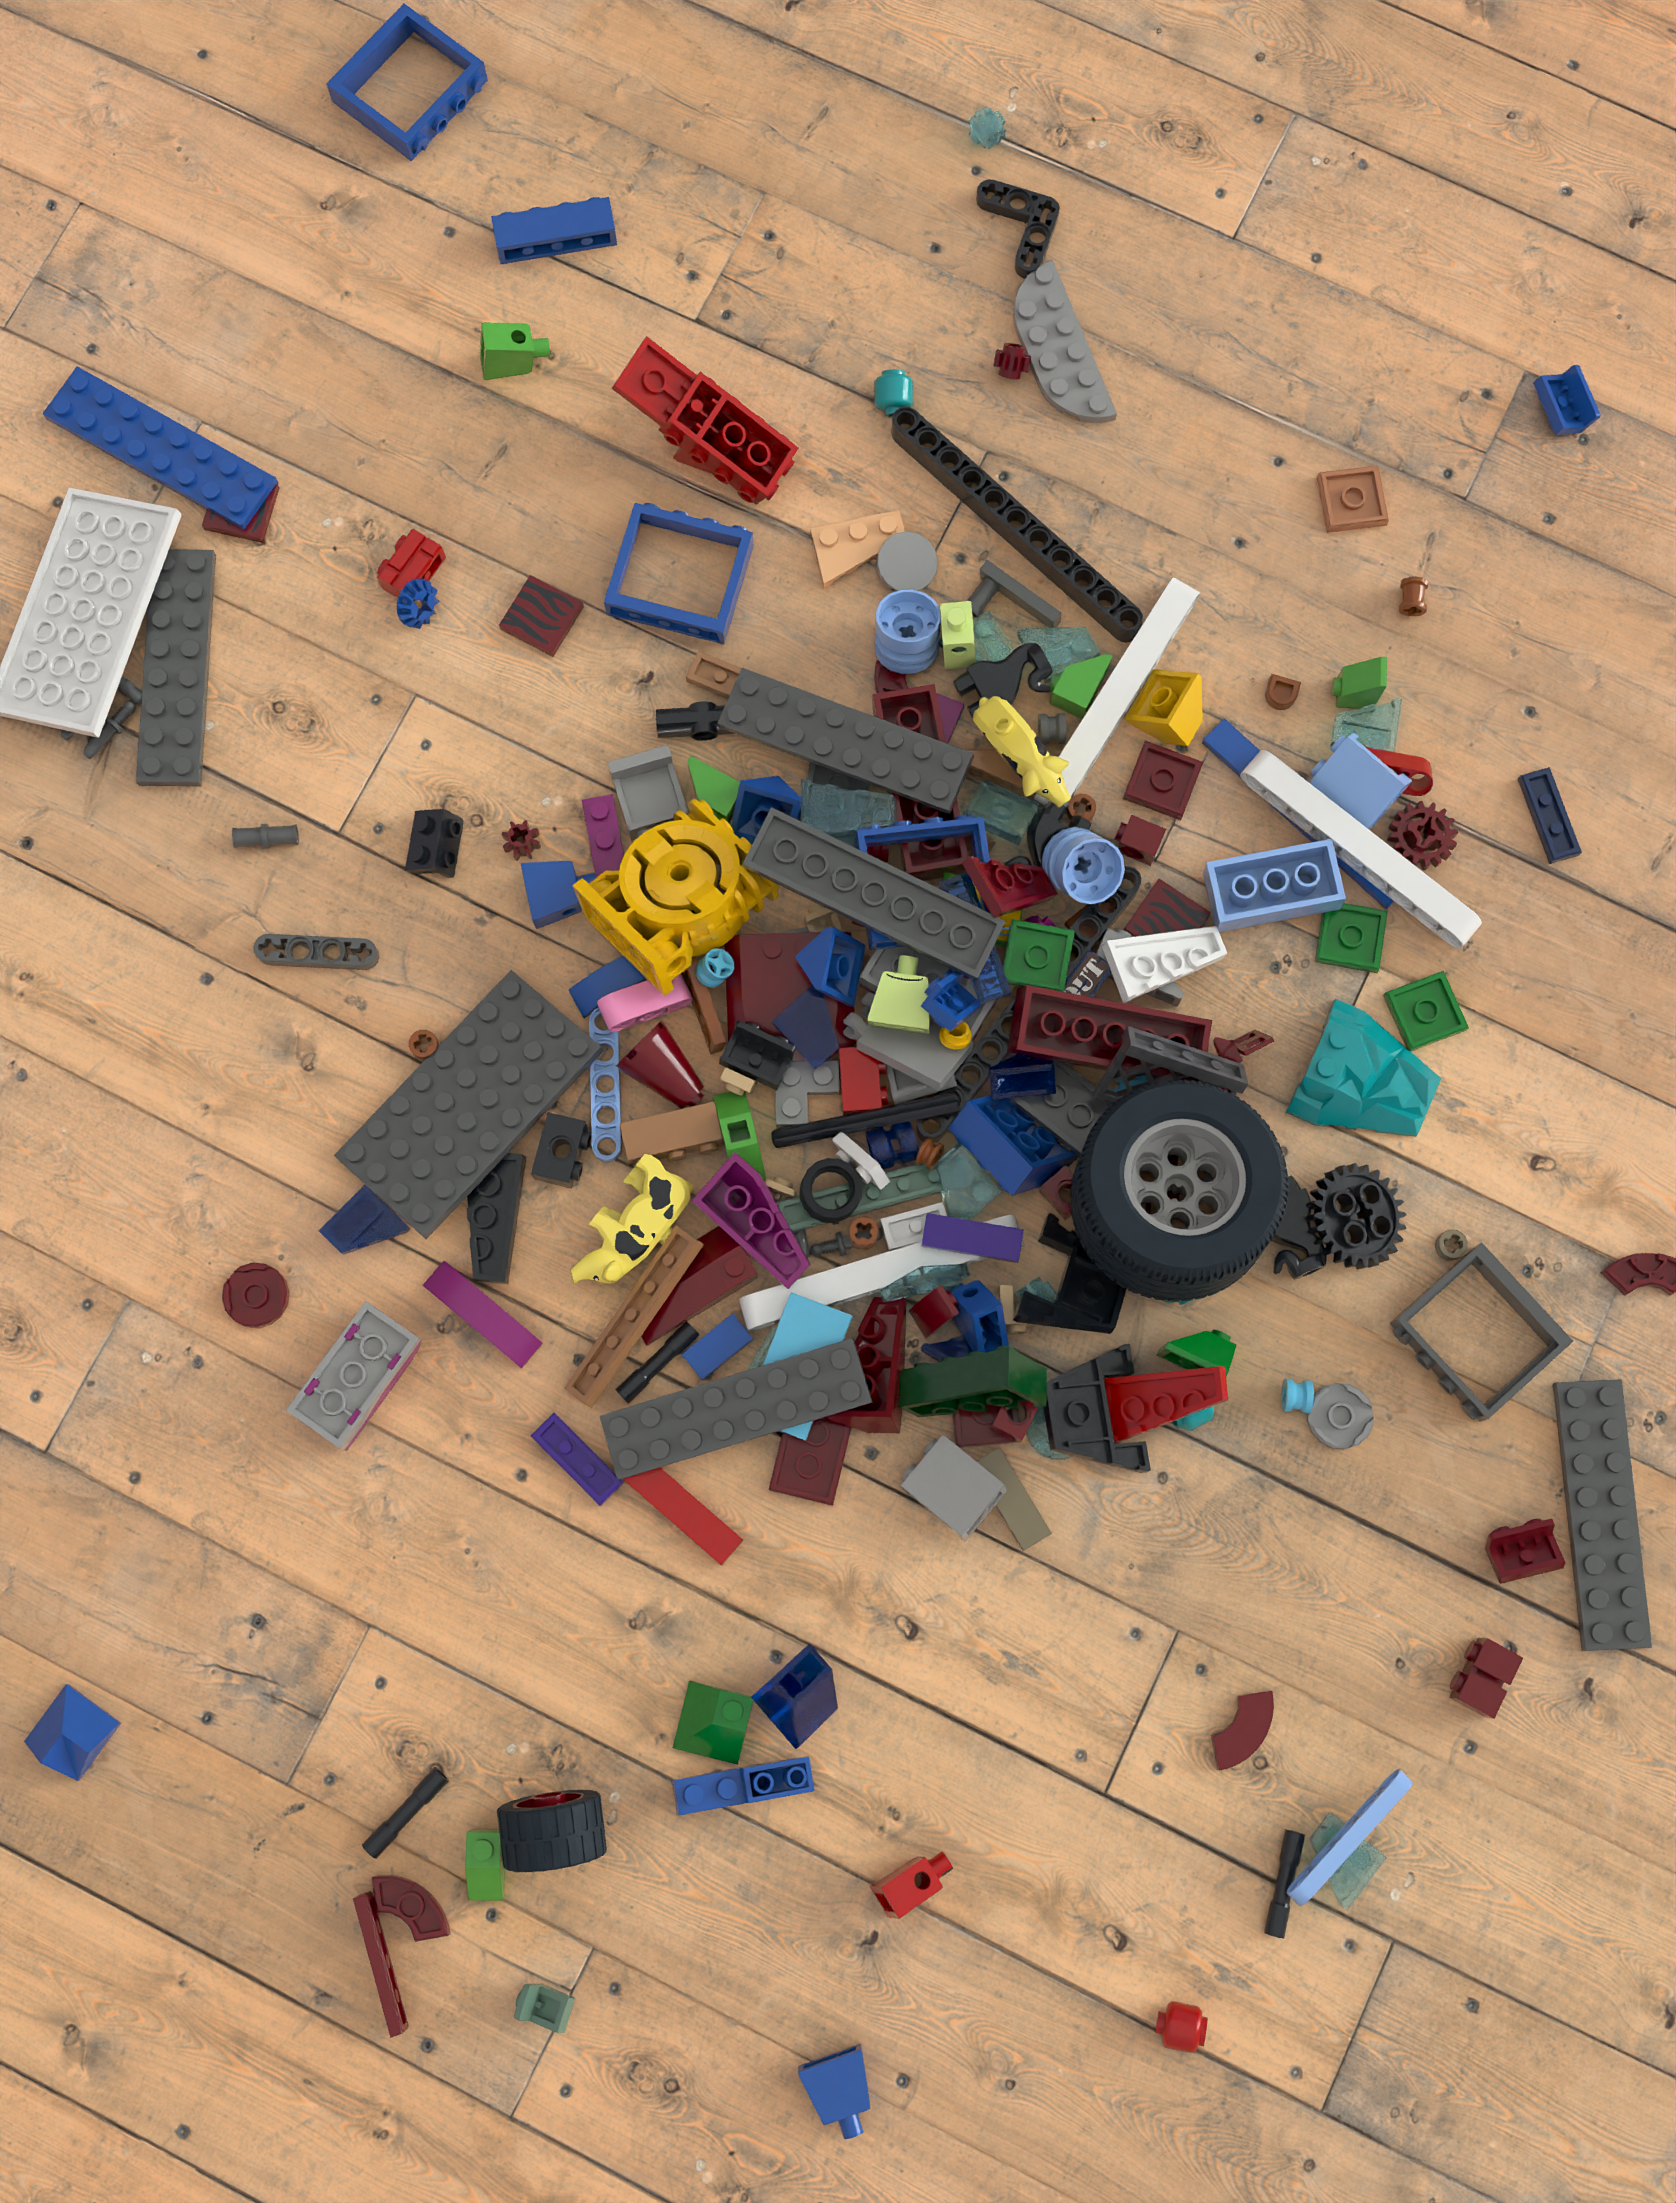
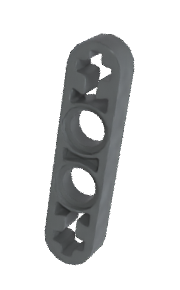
[253,934,379,970]

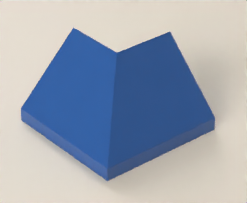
[731,776,802,844]
[795,927,866,1006]
[24,1684,121,1781]

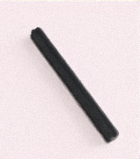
[771,1093,960,1148]

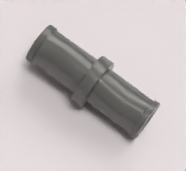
[232,824,299,849]

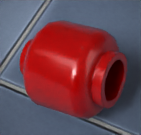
[1155,2001,1208,2053]

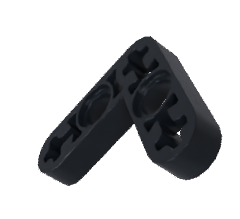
[976,179,1060,279]

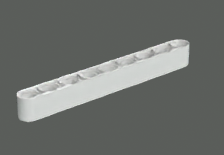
[1034,577,1200,808]
[1240,750,1482,949]
[739,1214,1024,1331]

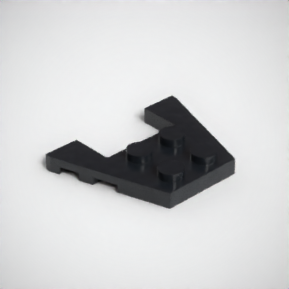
[1013,1213,1127,1334]
[1043,1344,1151,1473]

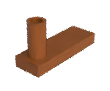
[682,956,727,1054]

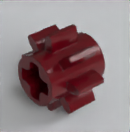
[993,343,1031,379]
[501,820,541,861]

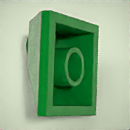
[1156,1329,1237,1377]
[673,1681,754,1765]

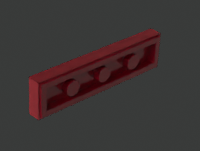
[353,1891,409,2038]

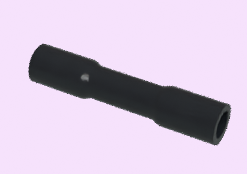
[615,1321,699,1404]
[362,1767,449,1859]
[1264,1829,1305,1939]

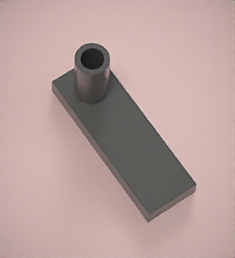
[967,560,1061,631]

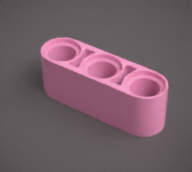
[597,973,693,1033]

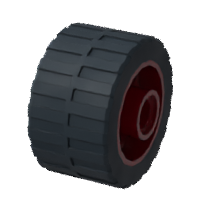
[497,1790,607,1873]

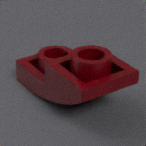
[909,1285,959,1339]

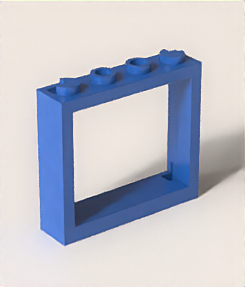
[326,3,488,161]
[604,503,754,644]
[854,814,992,950]

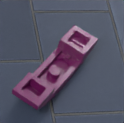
[423,1261,543,1368]

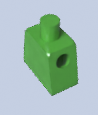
[479,322,550,380]

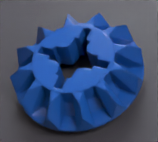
[397,579,440,629]

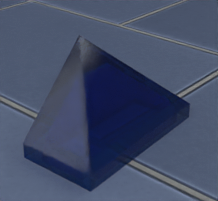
[989,1054,1056,1100]

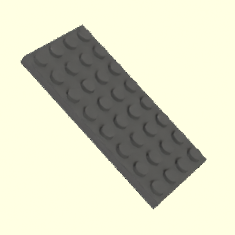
[334,970,604,1239]

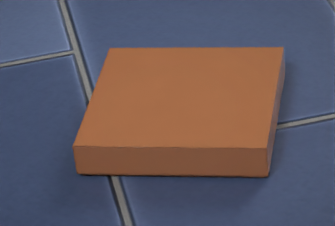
[1317,465,1389,533]

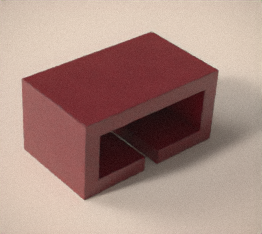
[1449,1638,1523,1719]

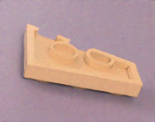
[810,510,905,588]

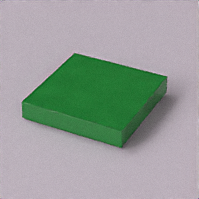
[1315,903,1388,973]
[1000,919,1075,992]
[1383,971,1469,1051]

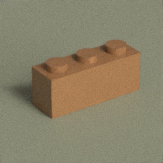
[619,1102,724,1168]

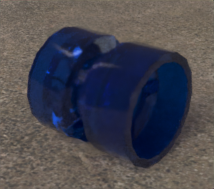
[865,1121,919,1170]

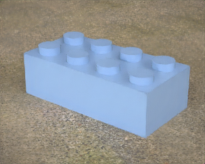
[1203,839,1346,932]

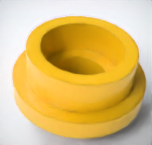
[939,1022,972,1050]

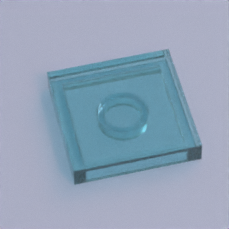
[963,779,1040,846]

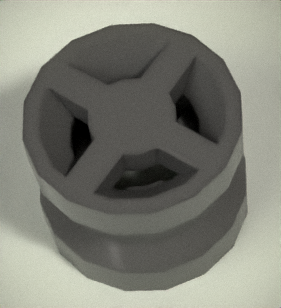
[1038,713,1066,745]

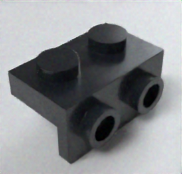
[405,809,464,878]
[719,1020,796,1091]

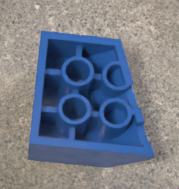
[948,1092,1080,1196]

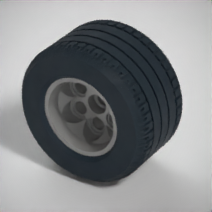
[1070,1080,1288,1302]

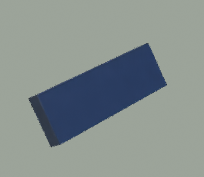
[1518,767,1582,864]

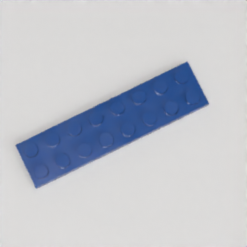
[43,366,278,530]

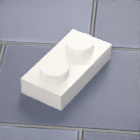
[832,1132,890,1190]
[880,1202,947,1251]

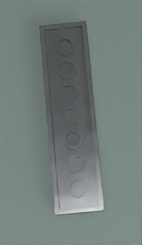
[136,549,216,786]
[717,668,974,814]
[742,807,1006,981]
[600,1338,873,1480]
[1553,1379,1652,1651]

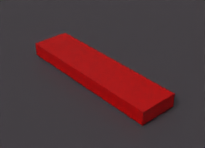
[623,1468,743,1566]

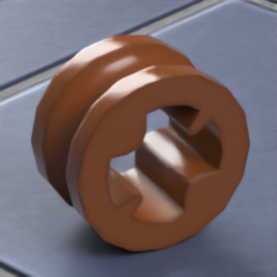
[1067,793,1096,822]
[409,1030,440,1061]
[916,1138,944,1171]

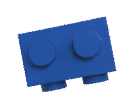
[1533,365,1601,435]
[921,969,982,1031]

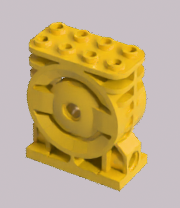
[572,798,779,997]

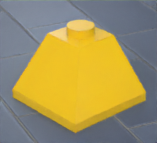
[1124,669,1203,746]

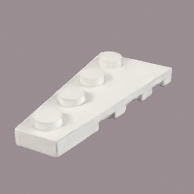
[1102,926,1227,1003]

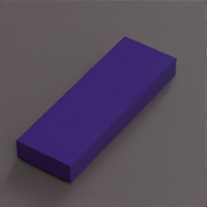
[921,1213,1024,1263]
[531,1413,624,1506]

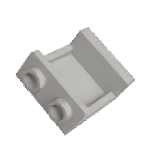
[608,745,689,841]
[900,1435,1007,1542]

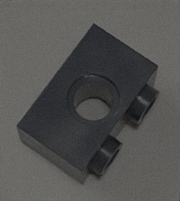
[531,1112,592,1189]

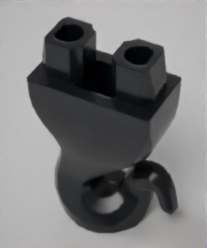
[953,643,1053,719]
[1004,801,1092,868]
[1271,1175,1327,1280]

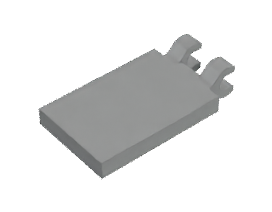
[843,992,974,1091]

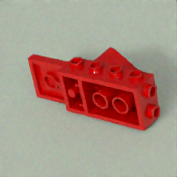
[611,336,799,505]

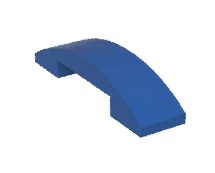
[569,956,647,1018]

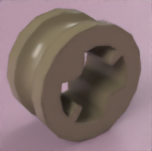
[1435,1229,1468,1260]

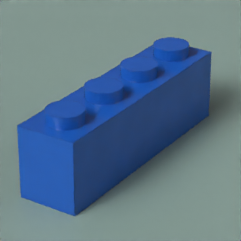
[491,197,617,264]

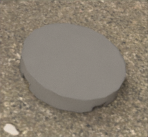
[876,531,938,591]
[1307,1384,1374,1450]

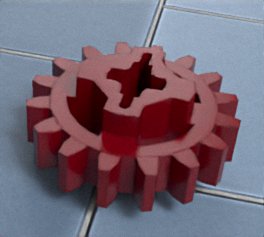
[1387,801,1458,870]

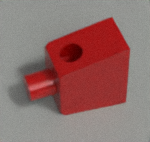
[870,1852,953,1919]

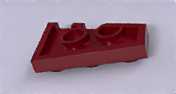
[962,856,1058,918]

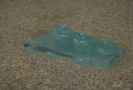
[801,779,897,838]

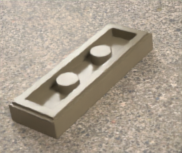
[976,1447,1052,1551]

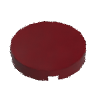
[222,1263,290,1328]

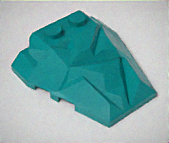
[1285,998,1441,1137]

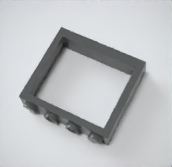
[1390,1243,1573,1422]

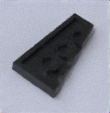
[467,1153,526,1284]

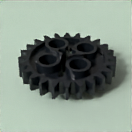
[1306,1163,1407,1270]

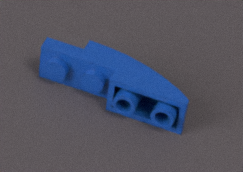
[672,1756,815,1816]

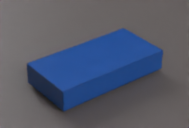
[682,1313,753,1381]

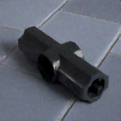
[656,701,735,741]

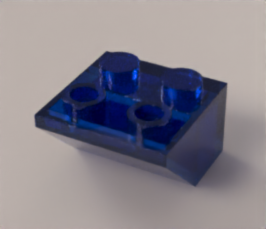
[751,1643,838,1749]

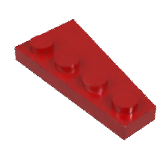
[1104,1366,1228,1444]

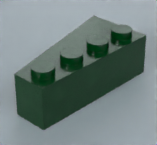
[899,1346,1047,1417]

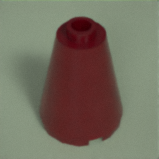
[616,1021,704,1109]

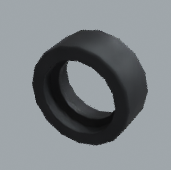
[799,1158,863,1223]

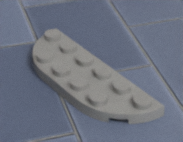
[1013,260,1117,423]

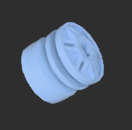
[875,589,941,674]
[1042,827,1125,904]

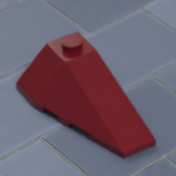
[641,1226,758,1346]
[827,1297,907,1434]

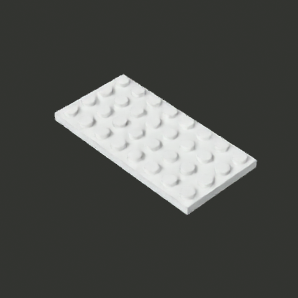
[0,488,182,738]

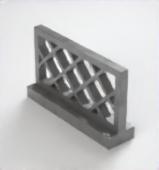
[1094,1026,1248,1103]

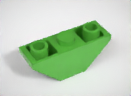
[713,1091,766,1182]

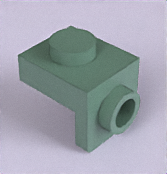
[514,1984,575,2033]

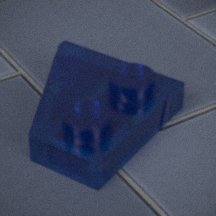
[771,985,839,1070]
[318,1185,410,1255]

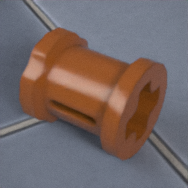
[1399,576,1428,616]
[849,1217,878,1250]

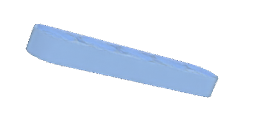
[589,1008,622,1163]
[1286,1769,1413,1906]

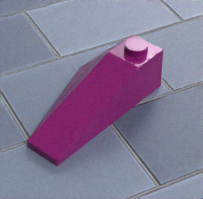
[692,1152,811,1289]

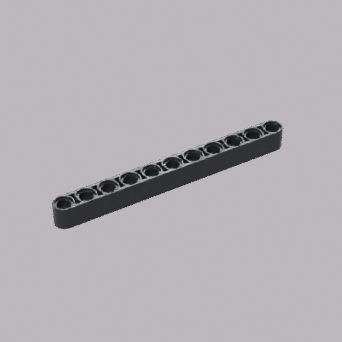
[891,406,1143,643]
[916,866,1142,1143]

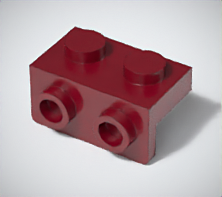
[1485,1519,1566,1584]

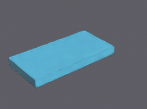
[763,1292,853,1440]

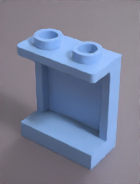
[1309,733,1412,830]

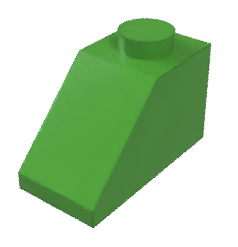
[1050,654,1113,719]
[1331,657,1387,710]
[688,756,740,823]
[465,1829,505,1901]

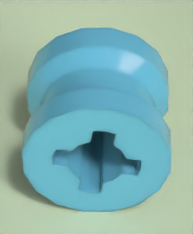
[695,948,734,988]
[1281,1379,1314,1413]

